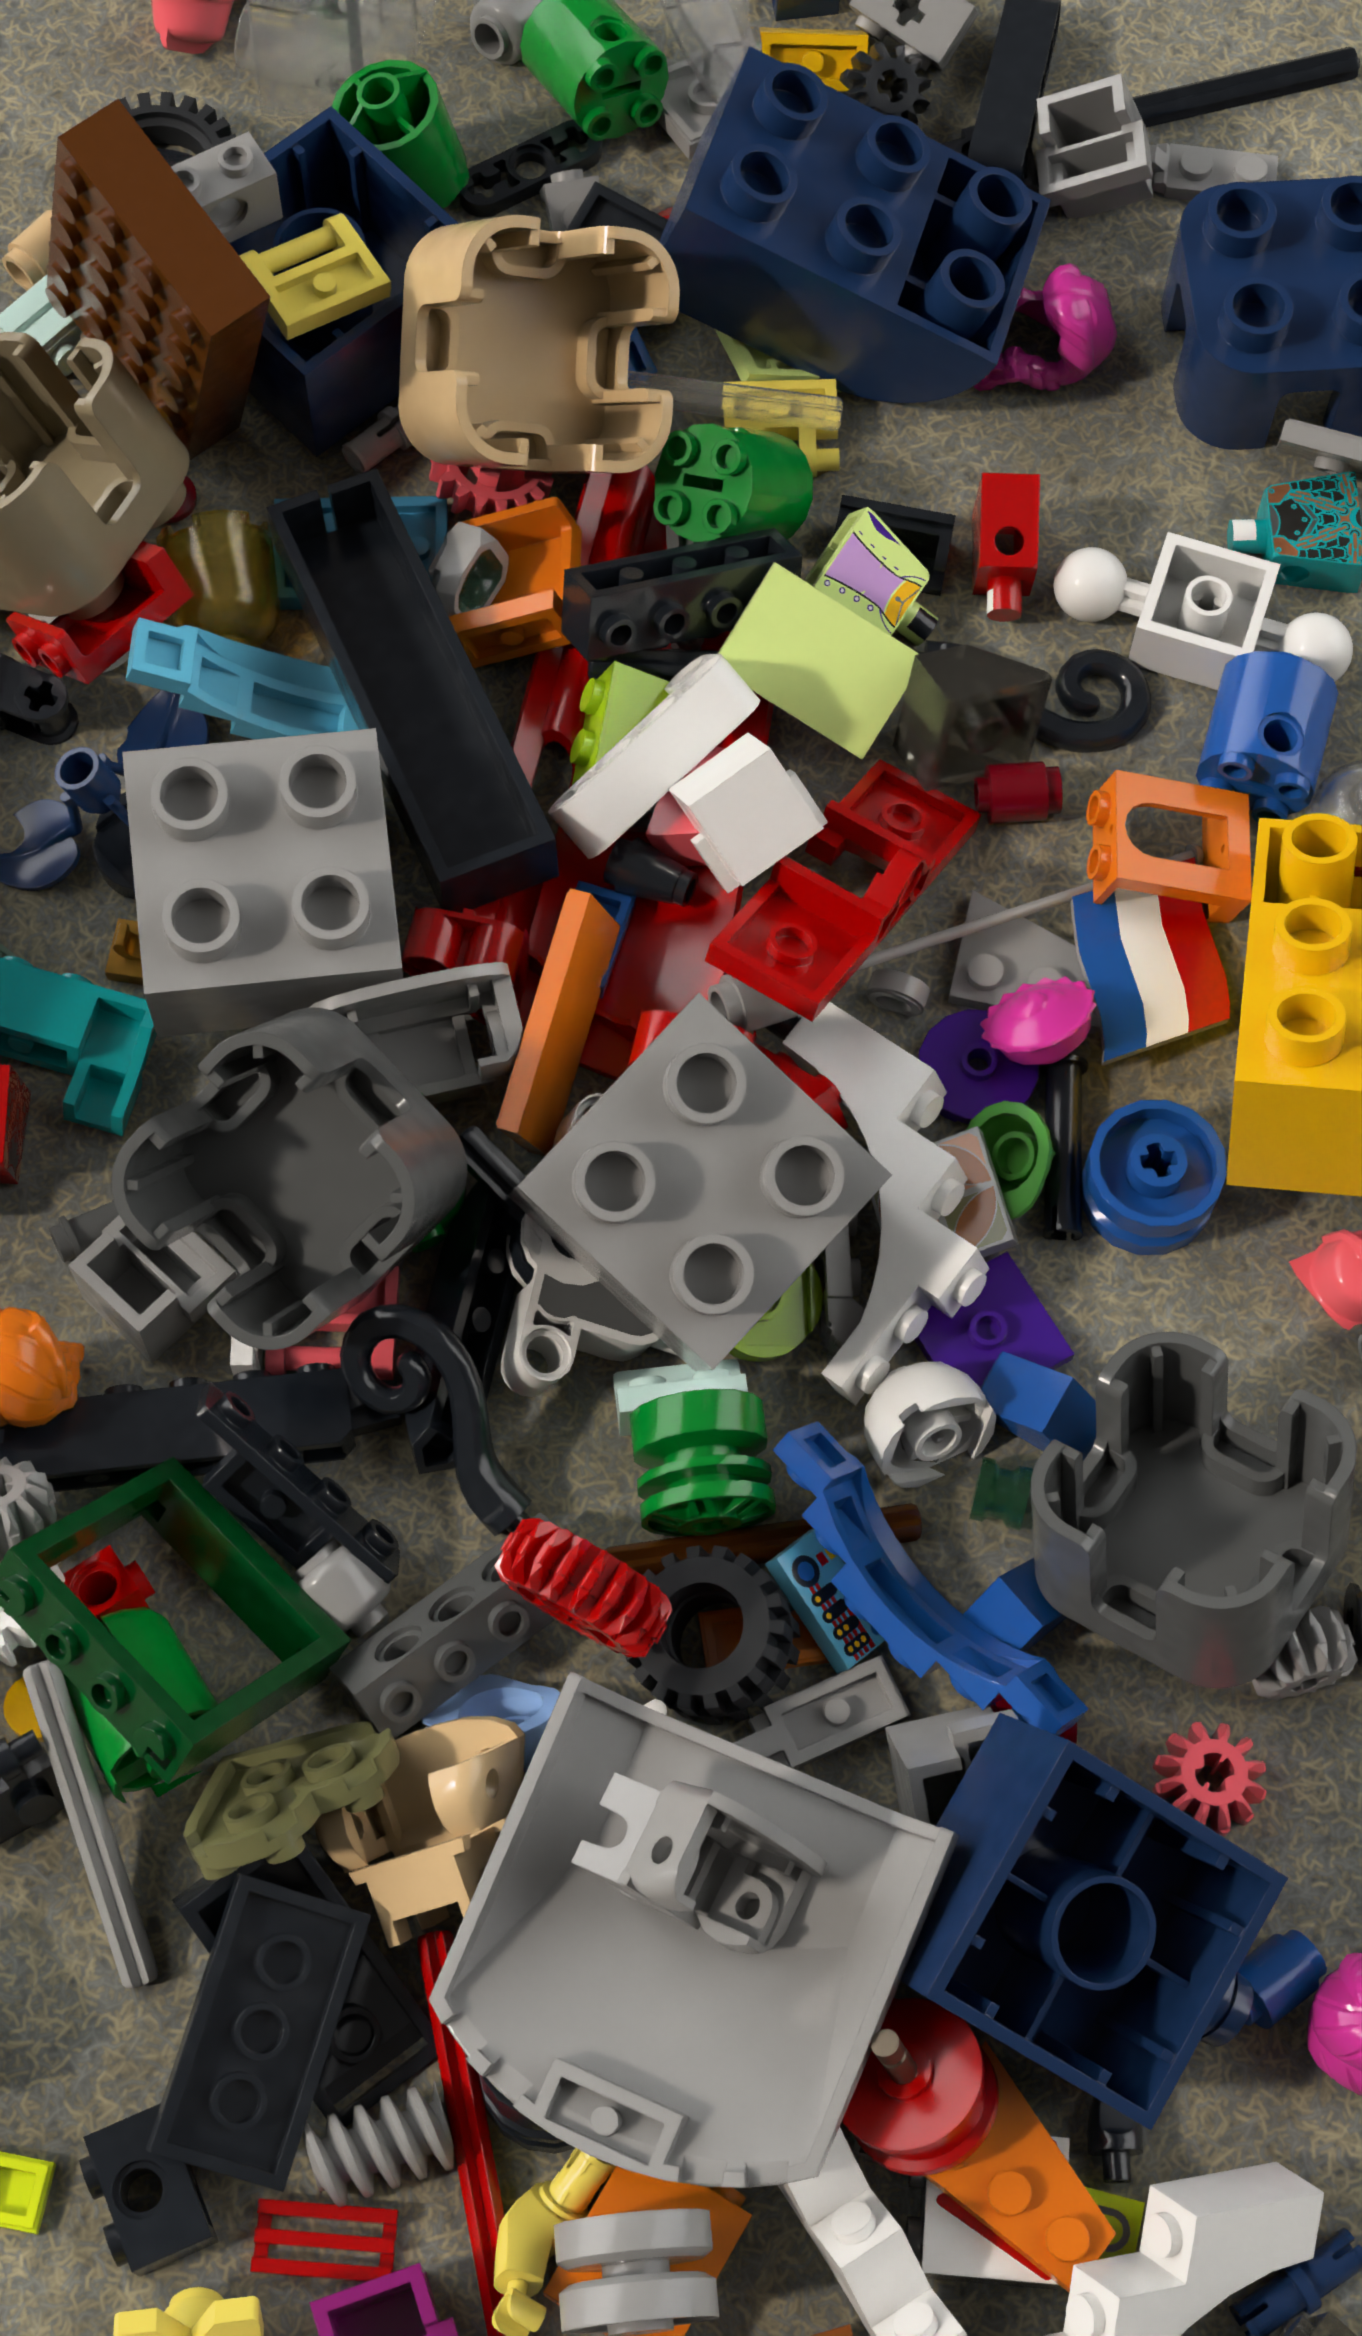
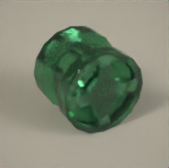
[969,1456,1033,1531]

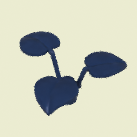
[0,690,210,893]

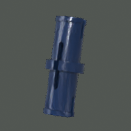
[1229,2227,1362,2336]

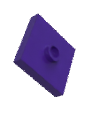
[914,1251,1074,1387]

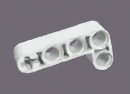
[548,654,761,859]

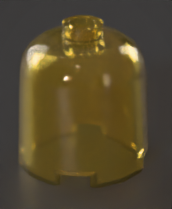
[156,509,280,647]

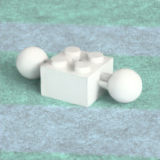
[1053,532,1353,690]

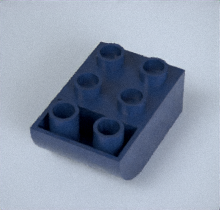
[659,46,1051,403]

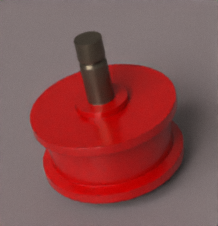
[842,1998,999,2176]

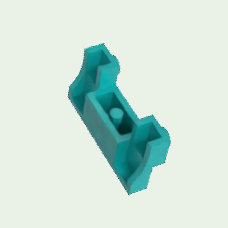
[0,956,157,1136]

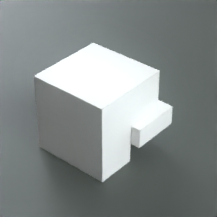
[668,733,828,894]

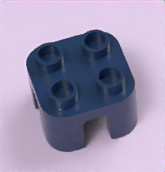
[1161,176,1362,450]

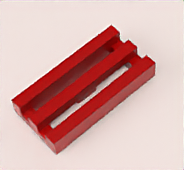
[250,2198,399,2282]

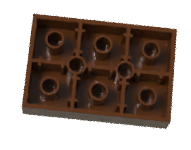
[45,99,271,460]

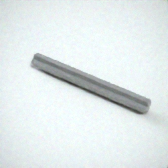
[23,1660,158,1989]

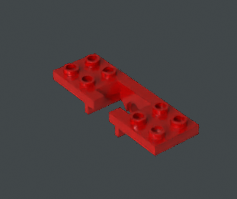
[705,759,982,1022]

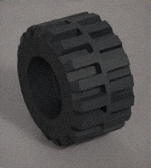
[625,1545,800,1725]

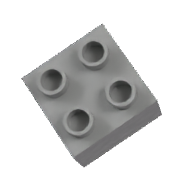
[122,728,403,1037]
[508,993,892,1371]

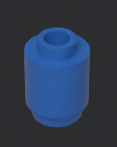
[1238,1929,1327,2029]

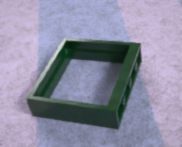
[0,1456,351,1784]

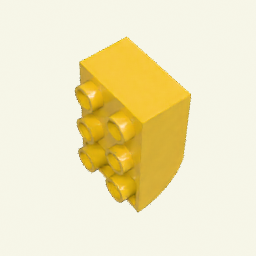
[1226,813,1362,1197]

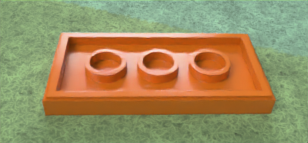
[496,888,621,1156]

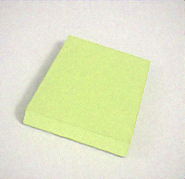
[718,562,926,760]

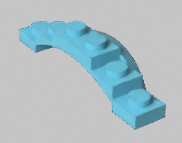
[126,617,359,740]

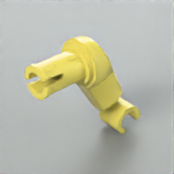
[492,2148,616,2336]

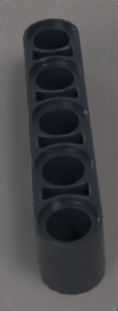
[968,0,1061,183]

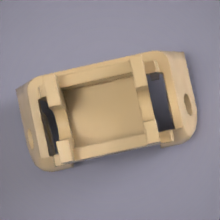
[314,1716,525,1948]

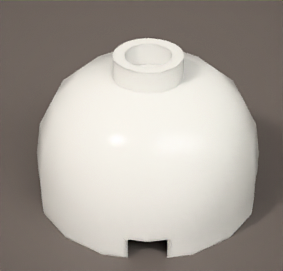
[864,1362,996,1488]

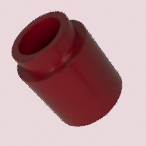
[974,761,1063,824]

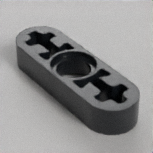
[459,120,602,217]

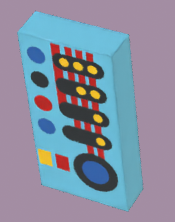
[765,1529,885,1674]

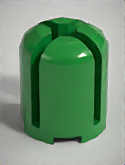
[62,1607,218,1803]

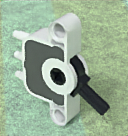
[459,1093,678,1397]

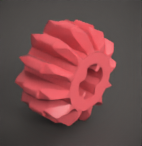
[1152,1722,1266,1837]

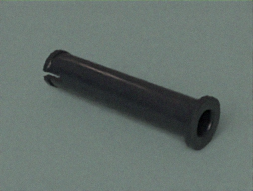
[1039,1054,1088,1241]

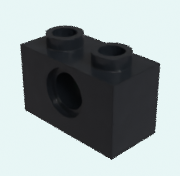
[79,2103,219,2277]

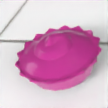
[980,976,1097,1065]

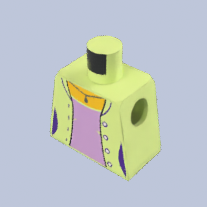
[804,507,938,646]

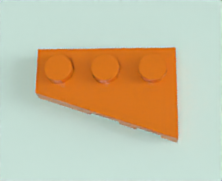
[924,2041,1116,2292]

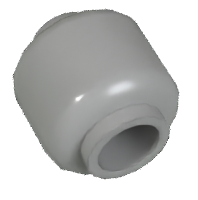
[470,0,542,65]
[294,1539,391,1639]

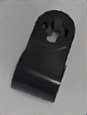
[0,653,79,745]

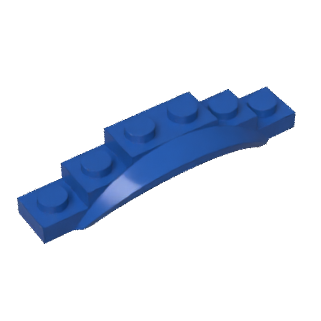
[773,1421,1089,1735]

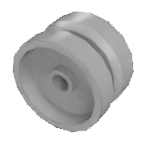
[553,2209,719,2336]

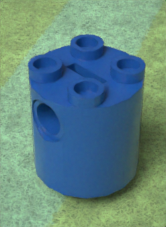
[1196,651,1338,822]

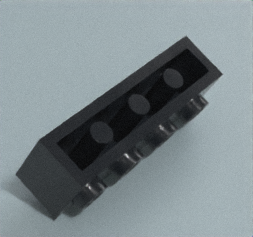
[561,528,803,661]

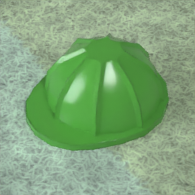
[966,1101,1056,1220]

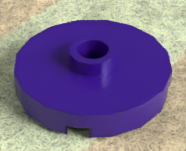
[918,1009,1039,1124]

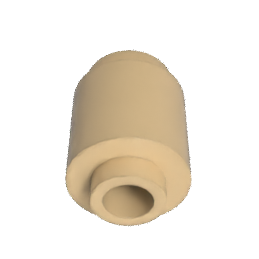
[2,210,52,291]

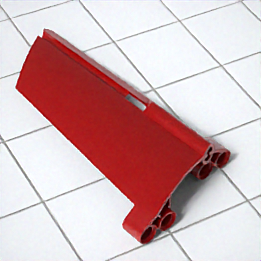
[401,465,774,1081]

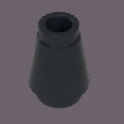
[604,837,698,907]

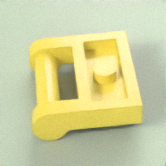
[239,213,391,341]

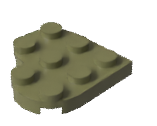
[183,1721,400,1880]

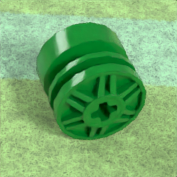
[630,1389,776,1537]

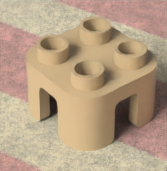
[398,215,680,474]

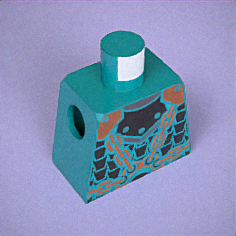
[1227,472,1362,593]

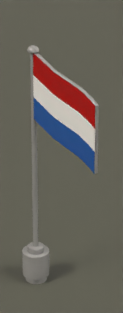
[708,844,1230,1066]

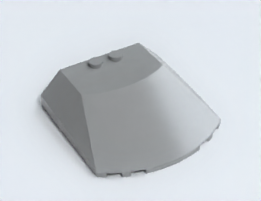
[428,1672,959,2188]

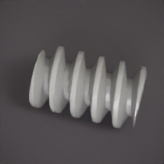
[302,2081,455,2207]

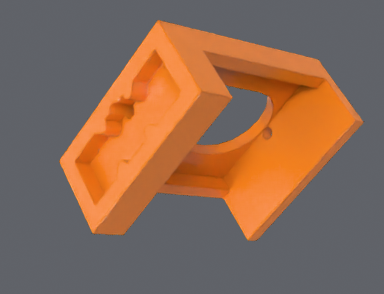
[1086,770,1252,923]

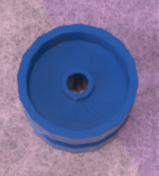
[1082,1100,1227,1255]

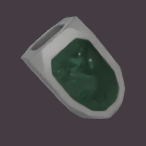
[428,522,509,616]

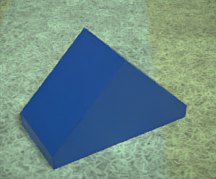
[980,1351,1096,1461]
[962,1558,1067,1652]

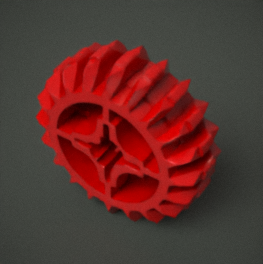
[494,1518,673,1658]

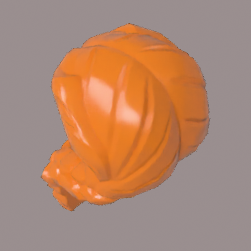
[0,1307,85,1428]

